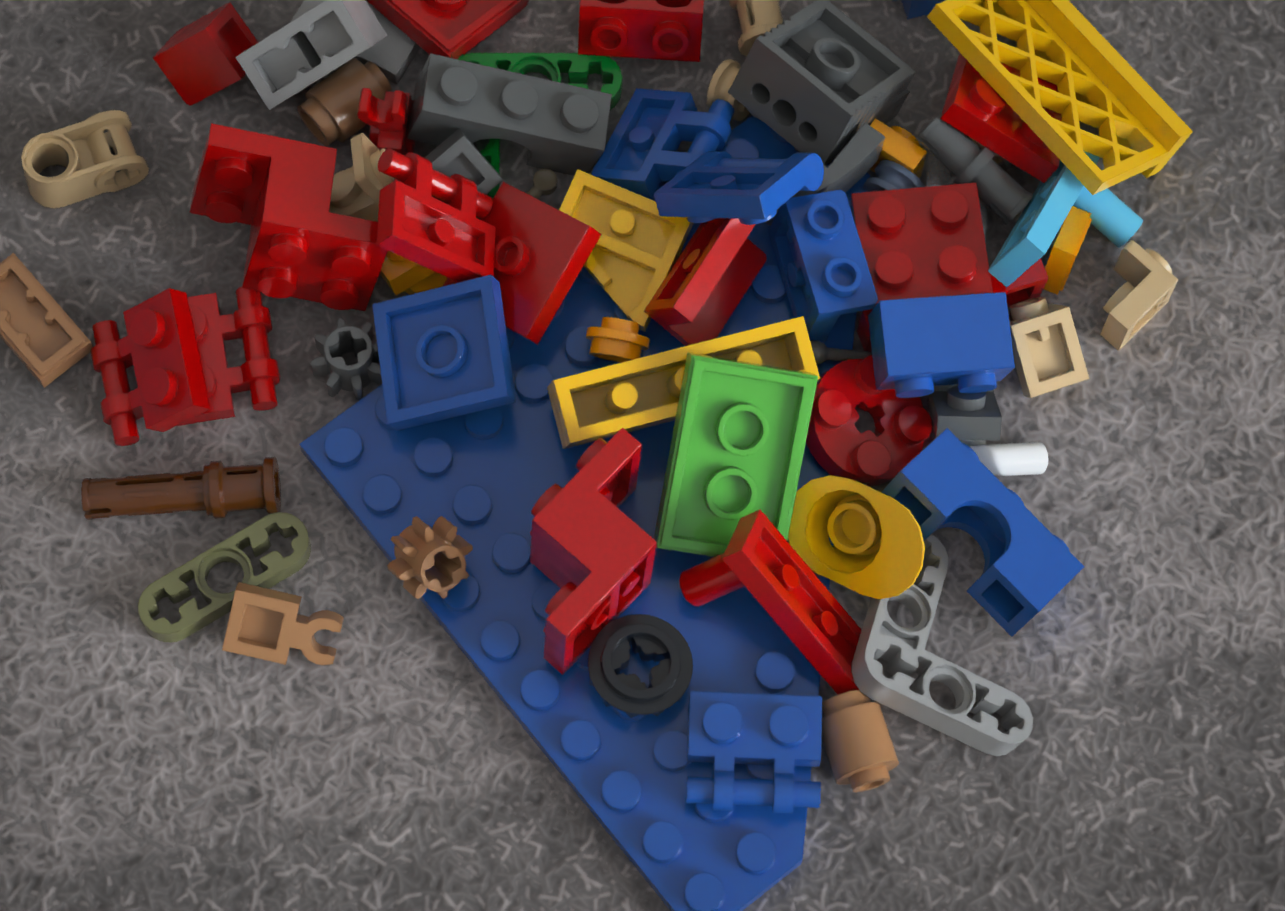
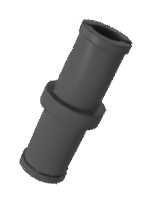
[915,110,1033,225]

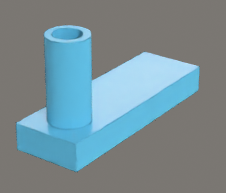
[988,151,1143,288]

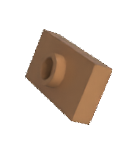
[0,253,93,388]

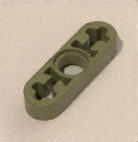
[138,512,311,642]

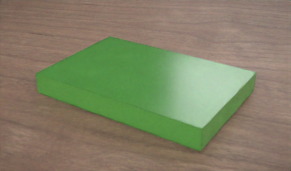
[653,353,818,557]

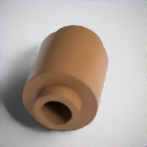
[297,58,392,147]
[821,690,899,792]

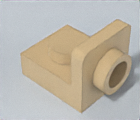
[329,133,394,222]
[1100,240,1178,351]
[1009,297,1089,398]

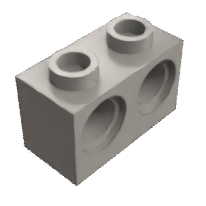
[235,0,388,110]

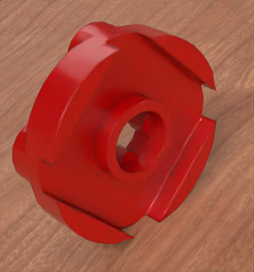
[806,355,933,486]

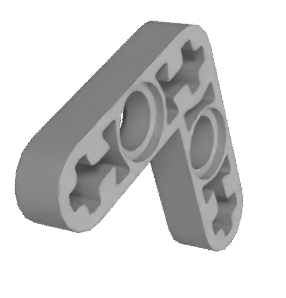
[852,534,1033,756]

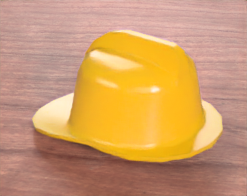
[788,475,925,599]

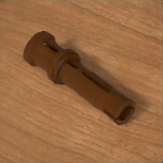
[81,457,281,520]

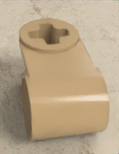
[21,110,149,208]

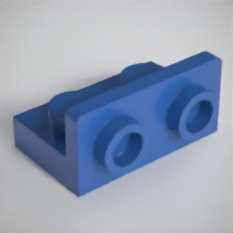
[768,190,878,341]

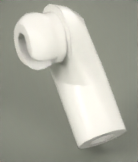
[960,440,1048,476]

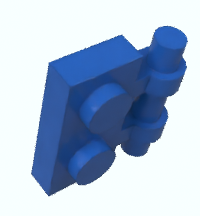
[591,88,735,199]
[686,691,822,814]

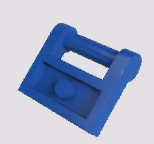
[654,151,824,225]

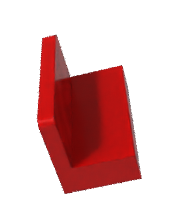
[644,218,767,346]

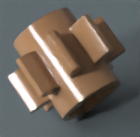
[387,516,473,599]

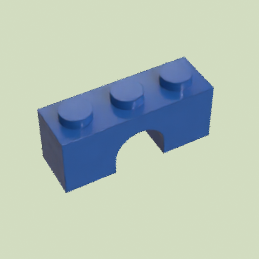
[881,428,1084,637]

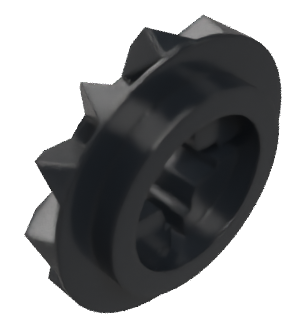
[587,614,693,718]

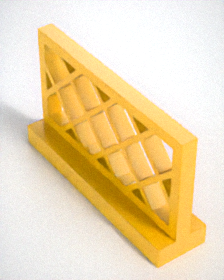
[927,0,1193,195]

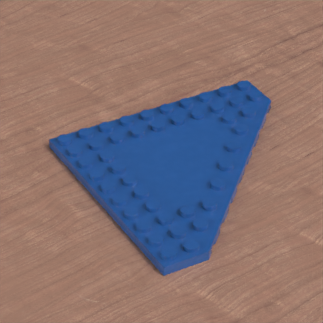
[300,115,870,911]

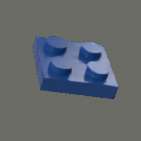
[372,275,516,431]

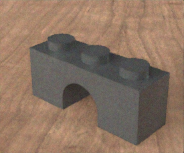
[407,53,612,176]

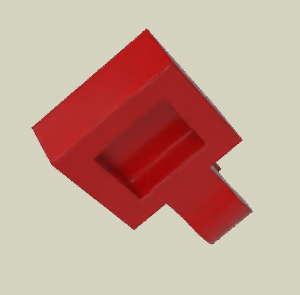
[357,88,415,155]

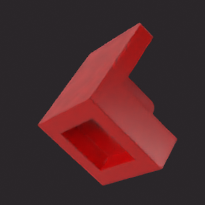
[152,2,259,106]

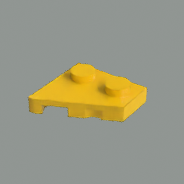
[559,169,694,332]

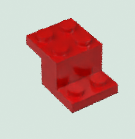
[190,123,388,311]
[530,427,657,675]

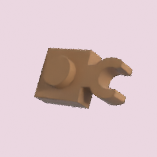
[222,582,344,665]

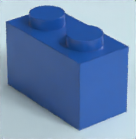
[868,292,1015,398]

